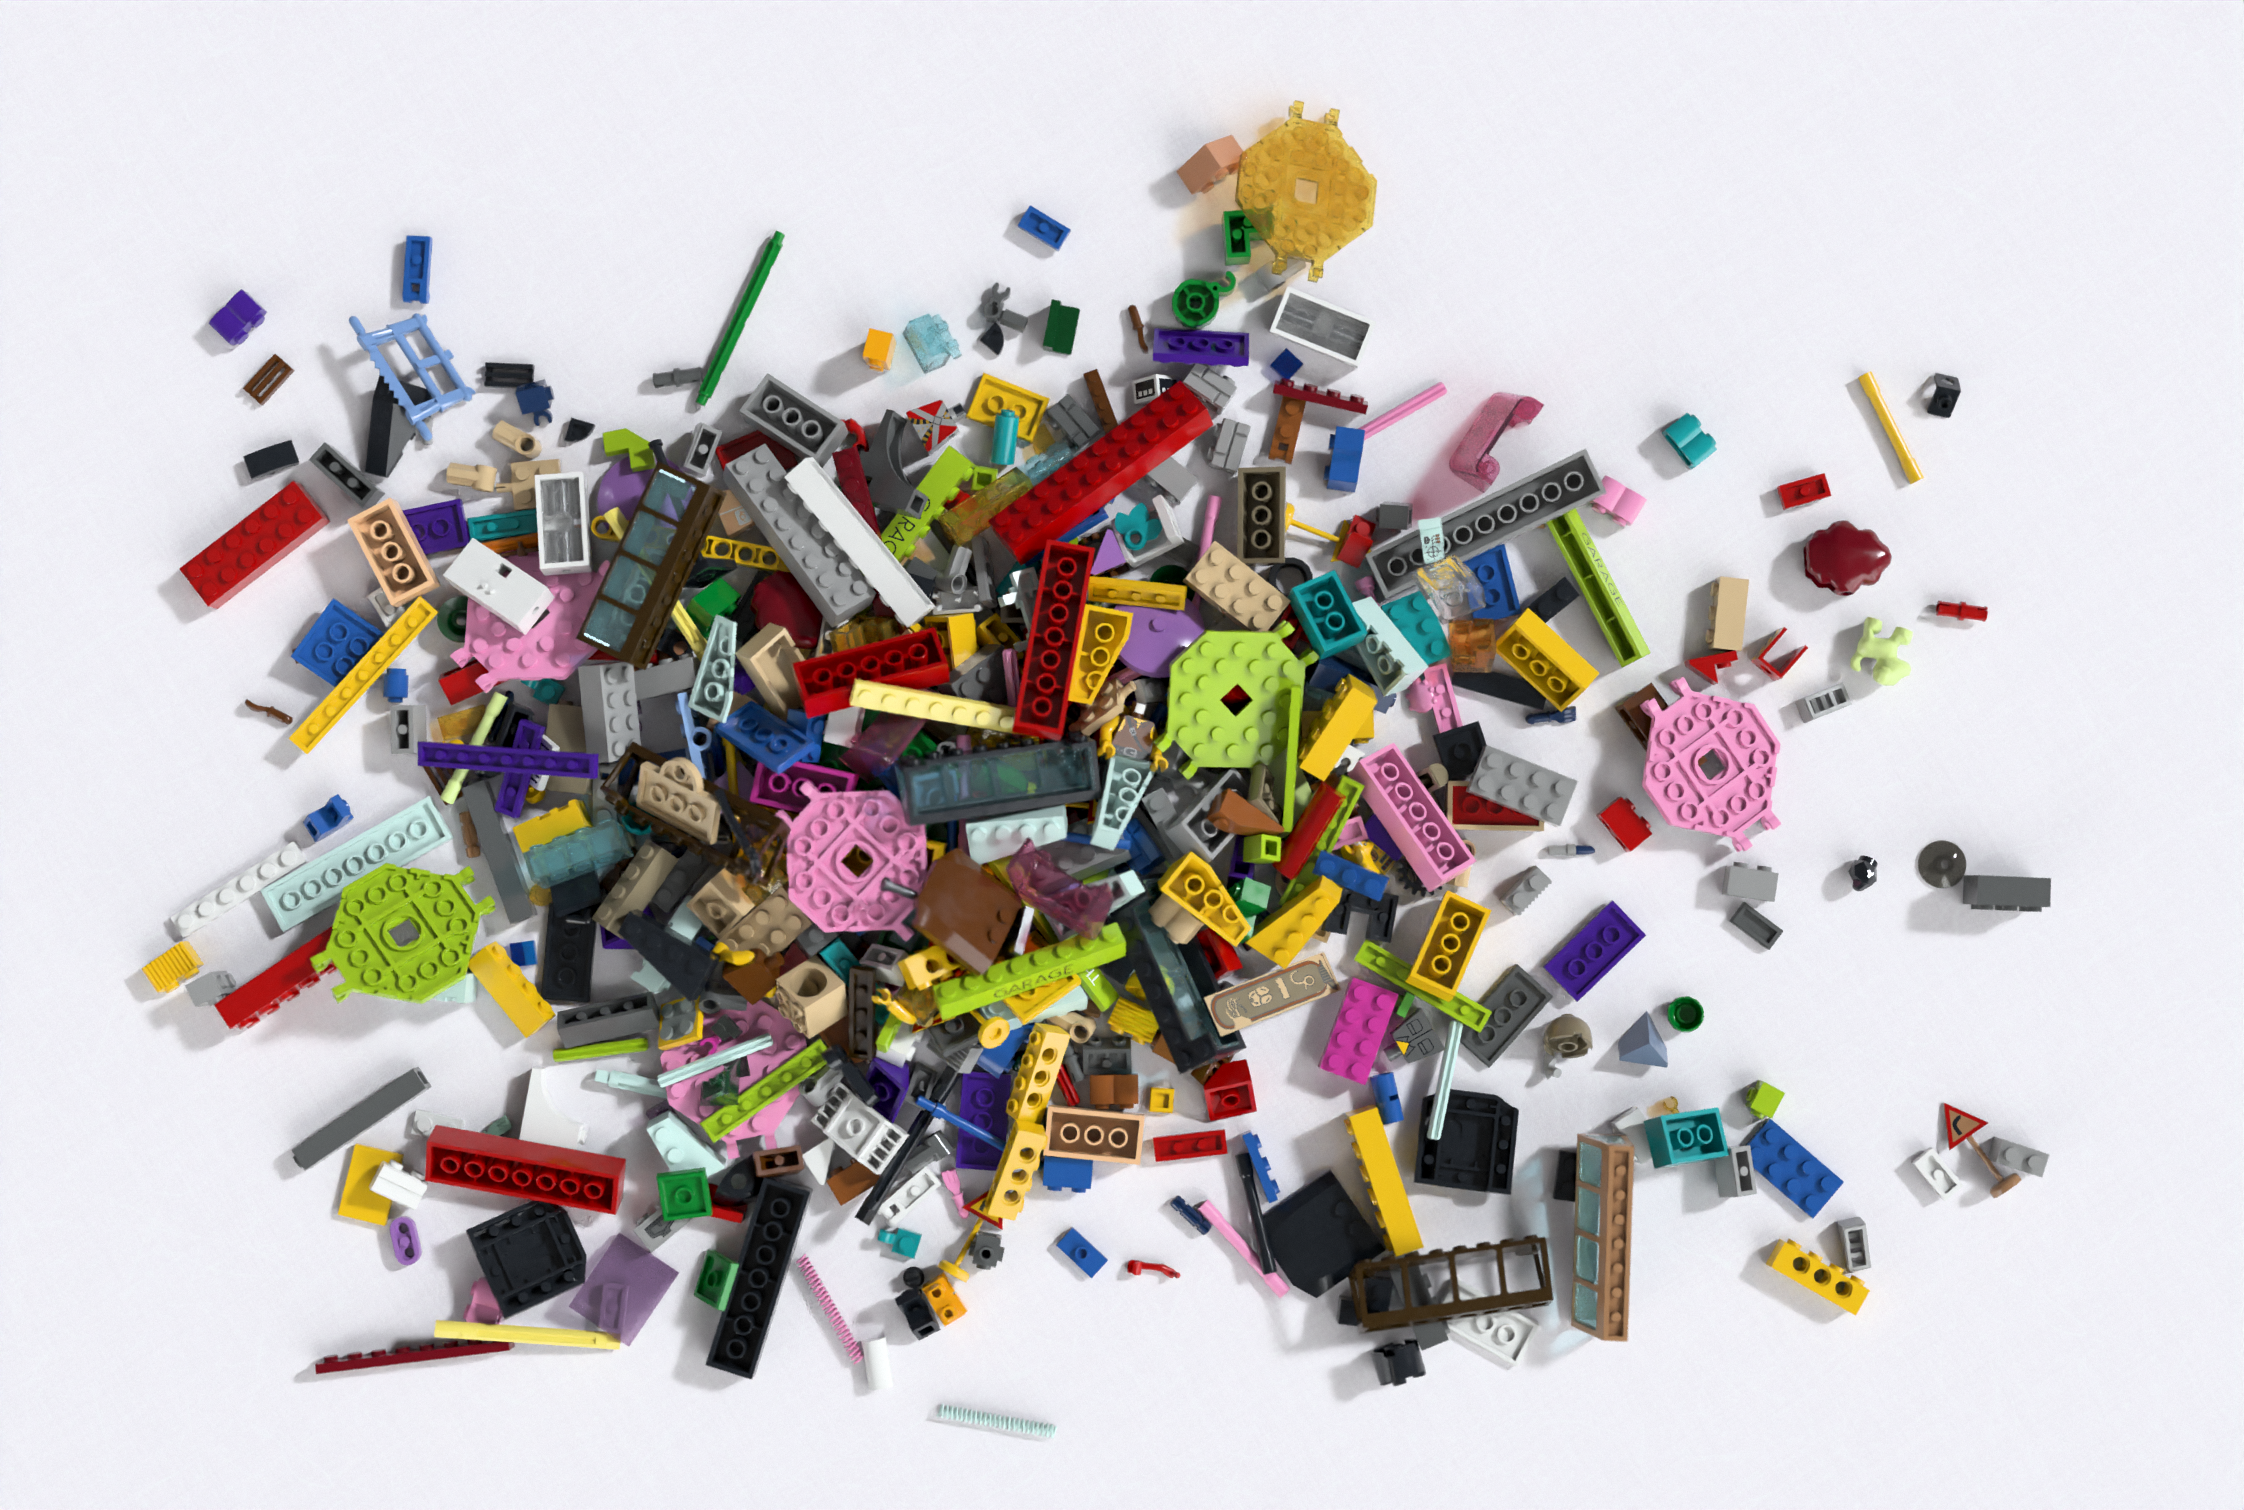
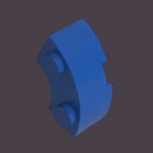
[1323,426,1365,493]
[976,1022,1035,1078]

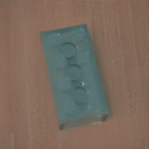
[523,819,634,889]

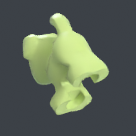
[1850,617,1913,686]

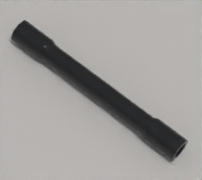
[1235,1152,1277,1275]

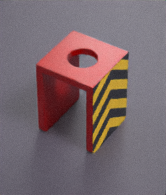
[1751,627,1808,681]

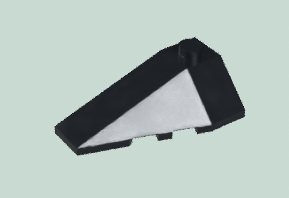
[365,375,433,478]

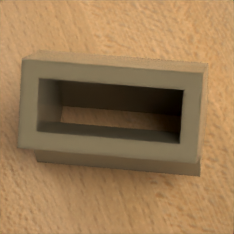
[919,718,957,747]

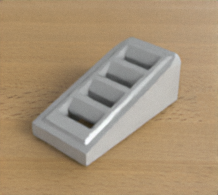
[1795,682,1852,723]
[1837,1217,1871,1272]

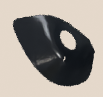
[712,1154,764,1207]

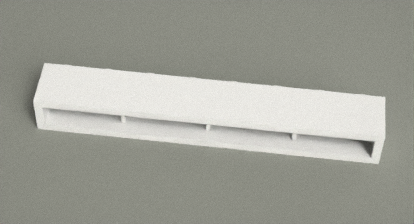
[785,457,935,627]

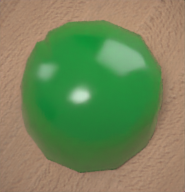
[1667,996,1704,1033]

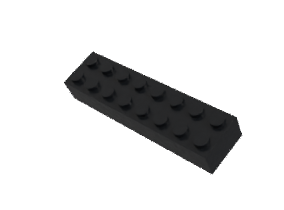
[706,1177,813,1380]

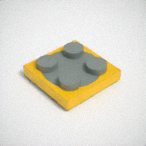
[658,995,704,1051]

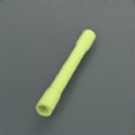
[440,691,508,805]

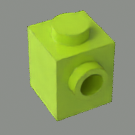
[1243,834,1281,865]
[1745,1080,1785,1120]

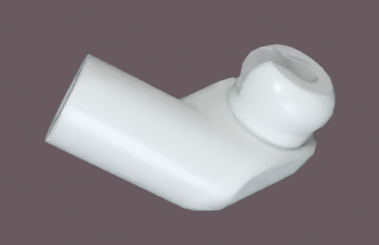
[1172,774,1207,795]

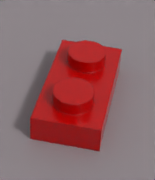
[1777,473,1831,510]

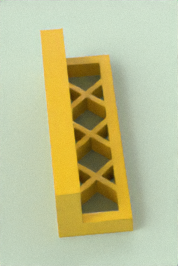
[1088,576,1188,611]

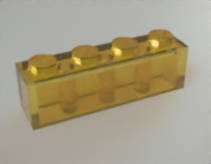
[938,467,1033,547]

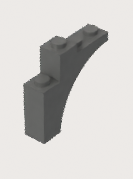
[859,409,929,519]

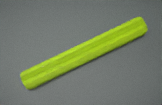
[553,1038,649,1062]

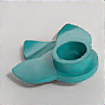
[1115,503,1163,551]

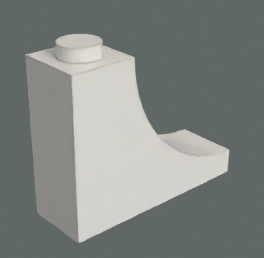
[519,1066,587,1150]

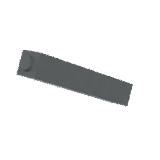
[461,778,538,924]
[292,1067,432,1170]

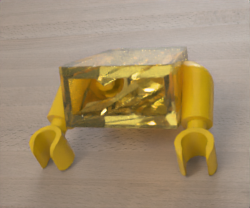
[871,950,943,1027]

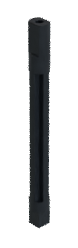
[855,1065,962,1226]

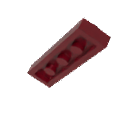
[1273,378,1368,415]

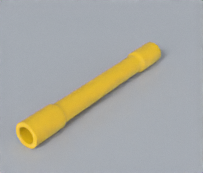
[1858,371,1924,484]

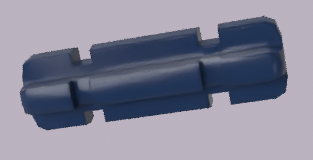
[1170,1196,1212,1235]

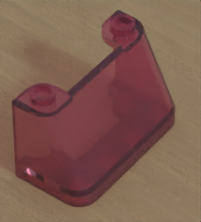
[1449,392,1544,493]

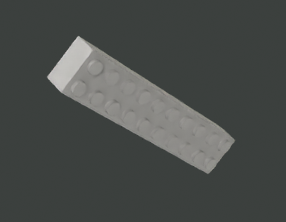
[1365,448,1607,599]

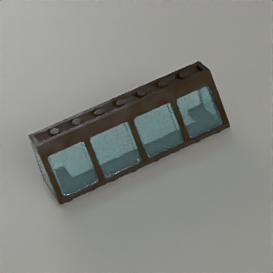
[576,461,727,670]

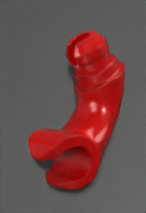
[841,418,869,452]

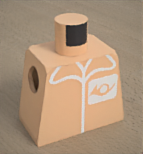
[718,490,756,539]

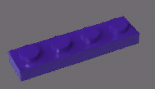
[494,719,545,818]

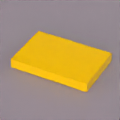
[966,373,1050,444]
[338,1143,404,1226]

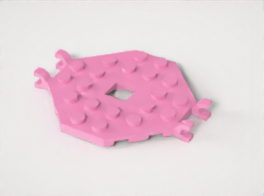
[450,546,610,694]
[1639,677,1781,852]
[775,781,927,942]
[660,999,813,1159]

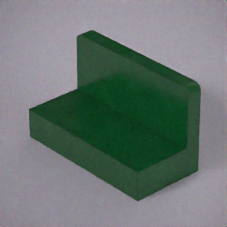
[1043,299,1080,355]

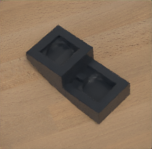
[243,440,299,480]

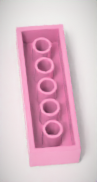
[1347,743,1476,892]

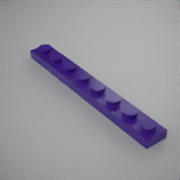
[418,741,599,779]

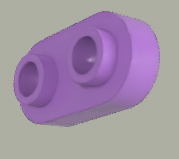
[390,1216,422,1265]

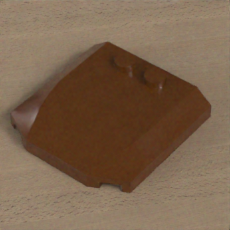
[913,847,1022,977]

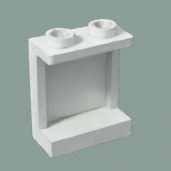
[1111,495,1184,568]

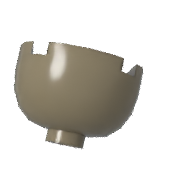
[1544,1014,1593,1059]

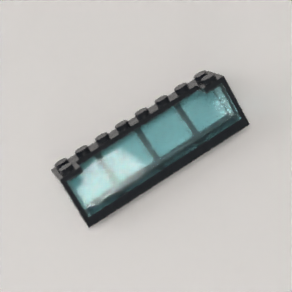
[894,731,1101,826]
[1110,872,1247,1074]

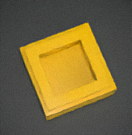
[1149,1087,1174,1113]

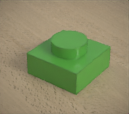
[1394,991,1416,1018]

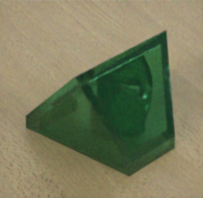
[700,1059,741,1106]

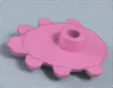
[1405,677,1438,713]

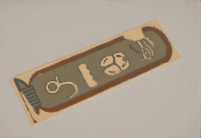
[1204,952,1341,1036]

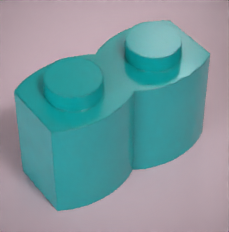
[1662,413,1717,470]

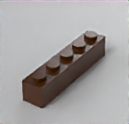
[1083,369,1118,435]

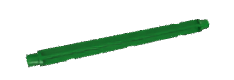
[695,231,785,407]

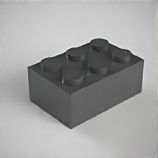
[936,644,1021,704]
[1963,875,2051,912]

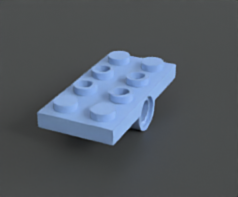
[675,692,719,783]

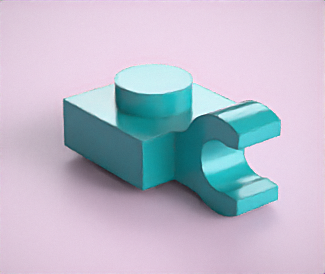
[520,678,566,706]
[877,1227,922,1258]

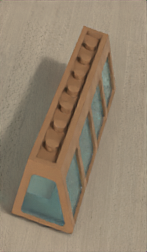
[1571,1134,1634,1342]

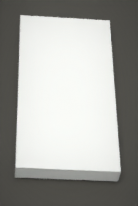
[1440,1278,1540,1367]

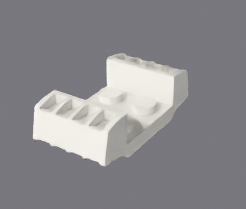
[811,1081,909,1175]

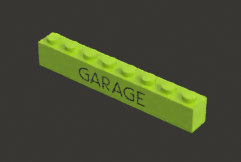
[855,445,975,616]
[1547,509,1651,668]
[933,922,1126,1021]

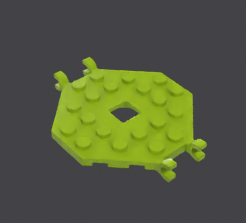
[1153,619,1319,780]
[310,863,496,1004]

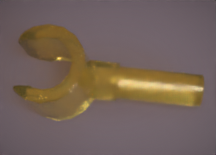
[1662,1096,1679,1114]

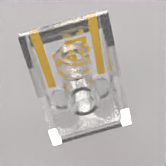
[1410,554,1486,625]

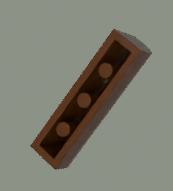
[1615,682,1708,767]

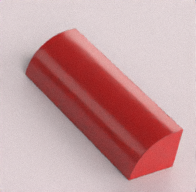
[438,659,510,706]
[1272,781,1346,880]

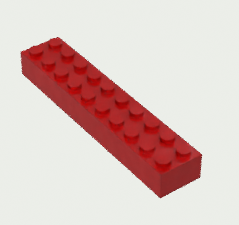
[988,381,1213,566]

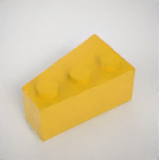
[512,799,594,857]

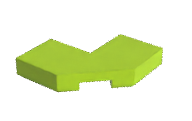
[602,428,656,472]

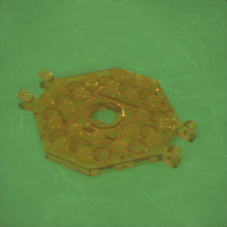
[1235,100,1377,283]

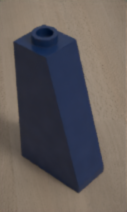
[1305,646,1397,714]

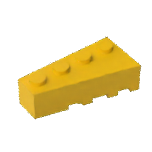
[924,613,979,673]
[1245,875,1343,969]

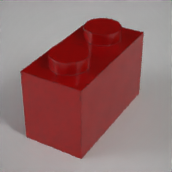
[1596,796,1653,852]

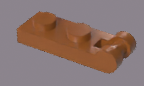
[1268,396,1306,464]

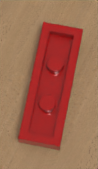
[1153,1129,1228,1162]

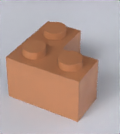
[1176,135,1248,195]

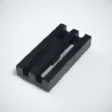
[484,362,535,389]

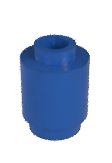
[383,668,409,703]

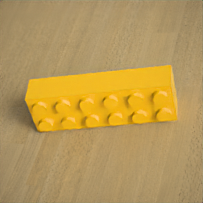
[1343,1104,1424,1257]

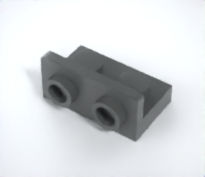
[1083,1035,1132,1075]

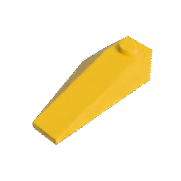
[1068,604,1133,704]
[1157,851,1251,947]

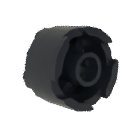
[1371,1338,1426,1386]

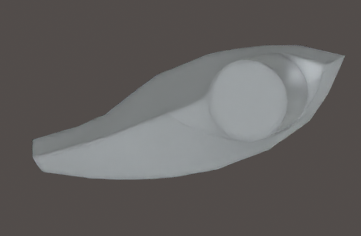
[1543,1051,1562,1079]

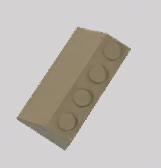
[1237,466,1286,567]
[592,838,679,939]

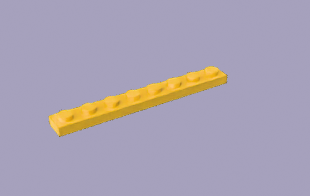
[289,596,438,754]

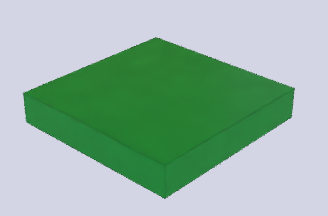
[656,1167,713,1222]
[694,1249,739,1311]

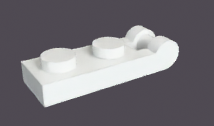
[878,1166,942,1228]

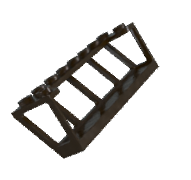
[600,742,791,888]
[1348,1235,1553,1334]

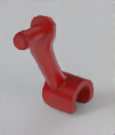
[1127,1260,1180,1278]

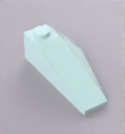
[688,615,736,723]

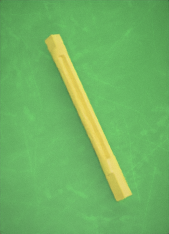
[604,507,707,662]
[434,1320,621,1350]

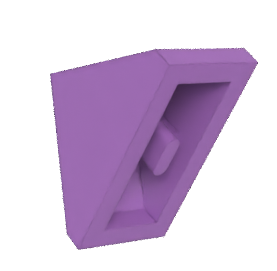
[1090,529,1126,577]

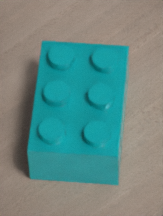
[1287,570,1367,661]
[1380,588,1453,666]
[1643,1107,1729,1169]

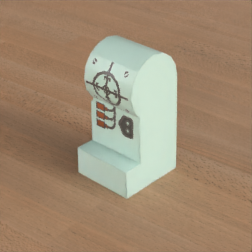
[1418,517,1445,564]

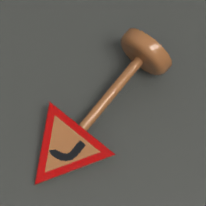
[1943,1103,2022,1198]

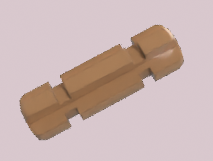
[459,811,481,858]

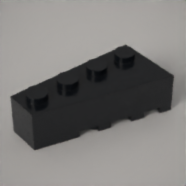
[618,909,720,1002]

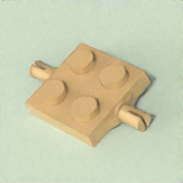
[496,459,561,511]
[1068,677,1137,736]

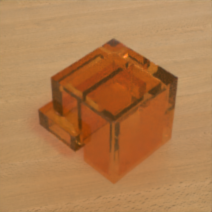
[1447,618,1497,673]

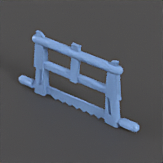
[349,313,476,441]

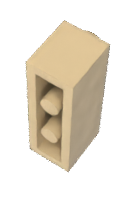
[1705,576,1749,653]

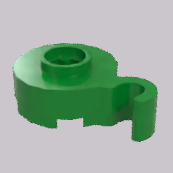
[1172,271,1236,329]

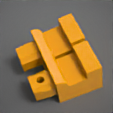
[922,1272,968,1327]

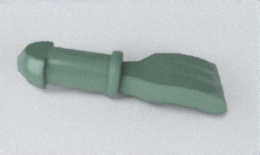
[482,1115,513,1136]

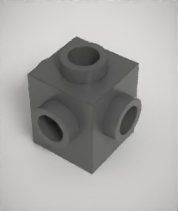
[969,1231,1005,1270]

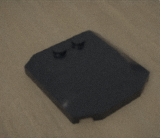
[1413,1089,1519,1195]
[1263,1170,1386,1298]
[466,1200,587,1320]

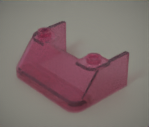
[838,687,941,783]
[1005,837,1114,941]

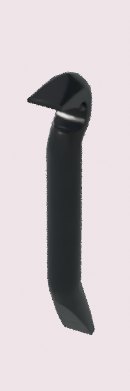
[714,788,762,876]

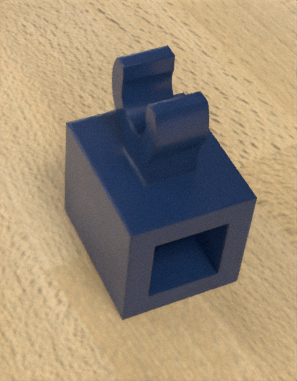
[515,379,555,426]

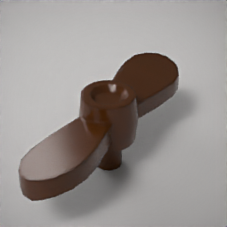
[500,541,539,558]

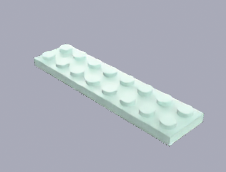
[260,796,454,932]

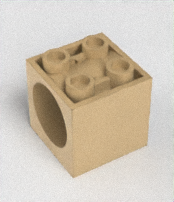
[686,866,769,940]
[776,955,848,1039]

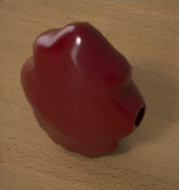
[1803,520,1892,596]
[750,570,823,650]

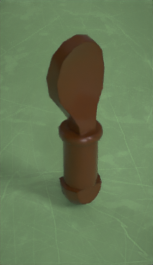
[245,699,293,725]

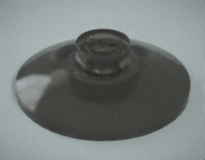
[1918,840,1966,888]

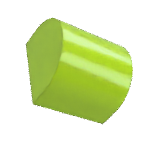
[971,465,998,493]

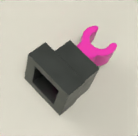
[700,1014,743,1055]

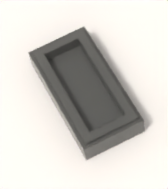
[1729,902,1783,950]

